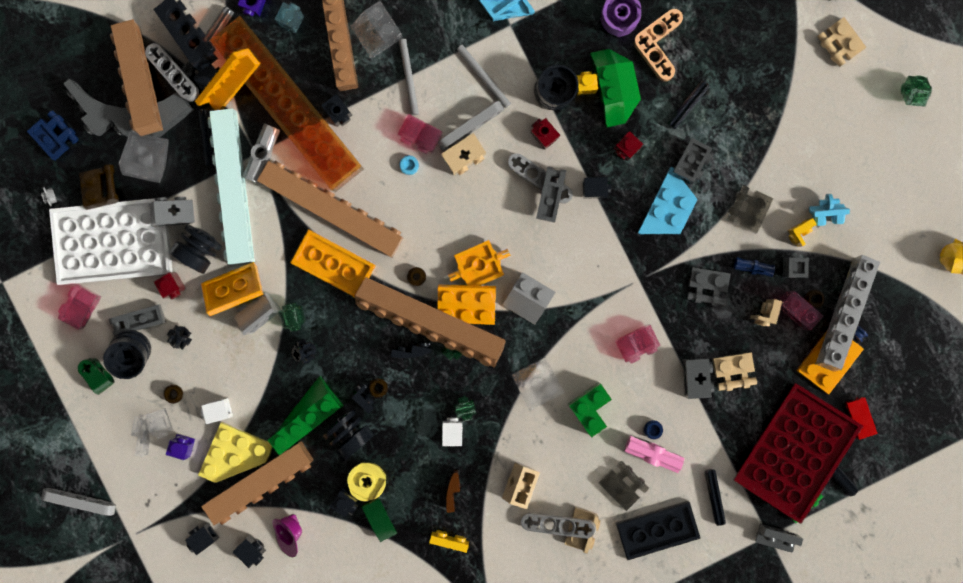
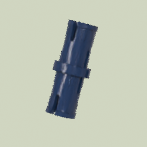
[734,257,775,277]

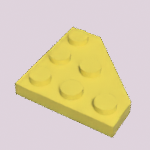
[198,422,273,483]

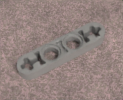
[145,43,199,102]
[438,101,504,151]
[508,153,573,204]
[41,488,116,516]
[521,513,596,538]

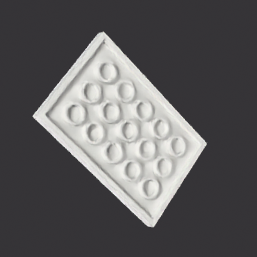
[49,198,173,285]

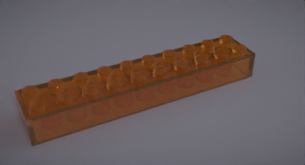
[210,16,364,192]

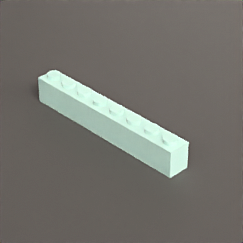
[208,108,255,265]

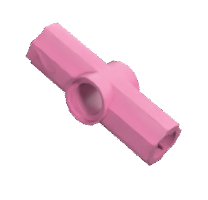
[624,435,684,473]

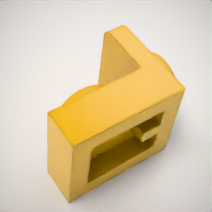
[788,218,817,247]

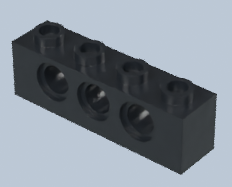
[153,0,218,72]

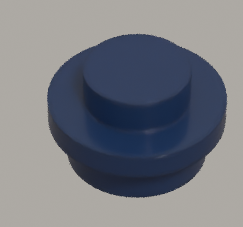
[644,420,663,440]

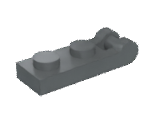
[536,166,566,223]
[109,304,166,336]

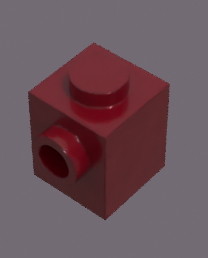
[530,118,561,150]
[614,131,643,161]
[154,272,186,300]

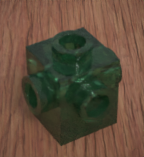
[901,75,932,107]

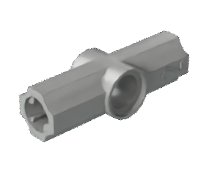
[242,124,280,184]

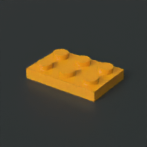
[201,262,264,316]
[438,284,496,325]
[796,331,864,394]

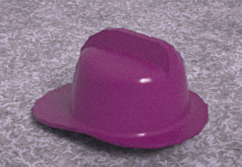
[272,514,302,558]

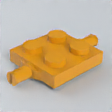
[448,240,511,286]

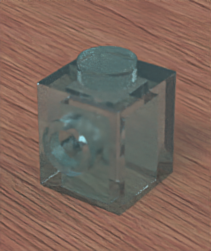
[275,2,304,33]

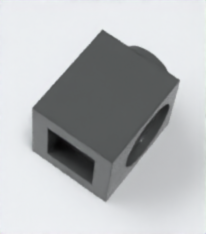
[782,258,809,278]

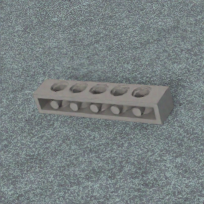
[815,255,880,371]

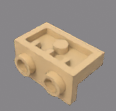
[750,299,782,327]
[564,507,601,554]

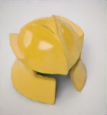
[940,239,963,274]

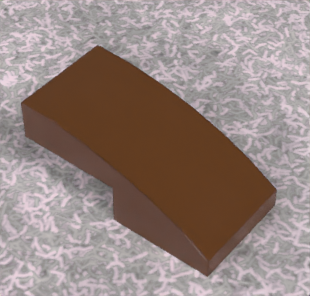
[446,470,460,513]

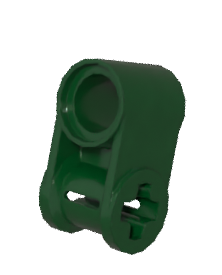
[78,358,115,395]

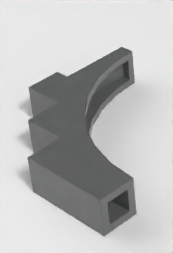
[63,79,194,138]

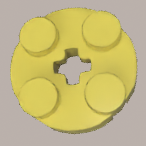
[347,462,386,501]

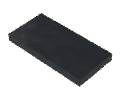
[616,501,701,561]

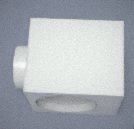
[200,398,233,424]
[442,417,462,446]

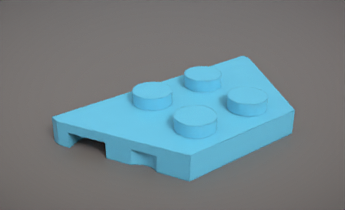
[478,0,535,21]
[638,167,697,234]

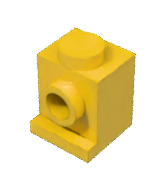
[577,72,598,95]

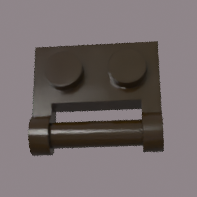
[79,165,119,210]

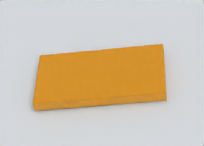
[290,229,376,297]

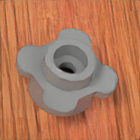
[41,187,57,207]

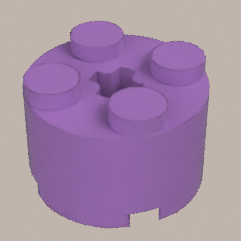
[600,0,641,37]

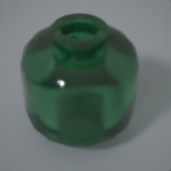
[278,302,306,332]

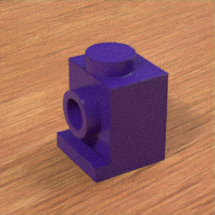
[166,434,195,460]

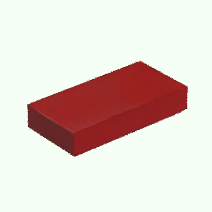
[845,397,878,440]

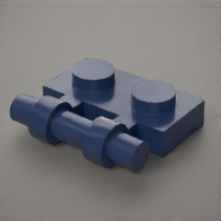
[27,111,79,161]

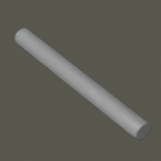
[399,39,419,116]
[457,45,511,108]

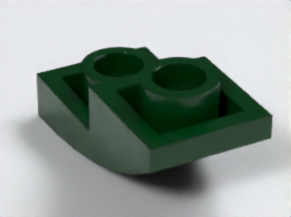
[362,497,397,542]

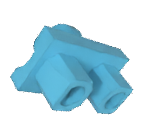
[809,194,850,226]

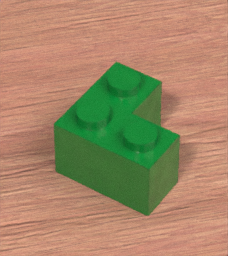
[568,382,612,438]

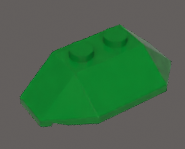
[590,49,641,128]

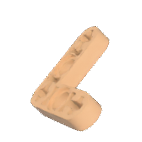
[634,9,683,81]

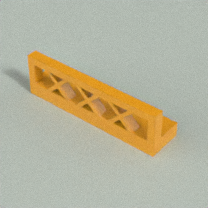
[195,48,260,110]

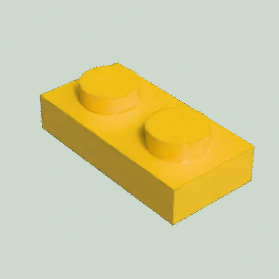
[429,530,469,553]

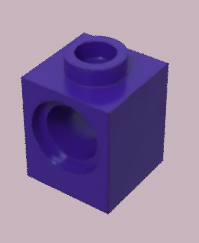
[238,0,266,17]

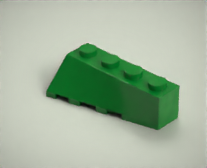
[268,376,343,455]

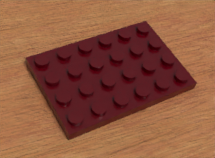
[733,383,863,524]

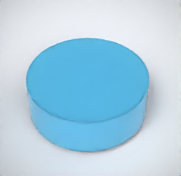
[400,155,419,175]

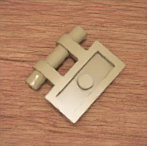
[817,17,867,67]
[712,352,757,391]

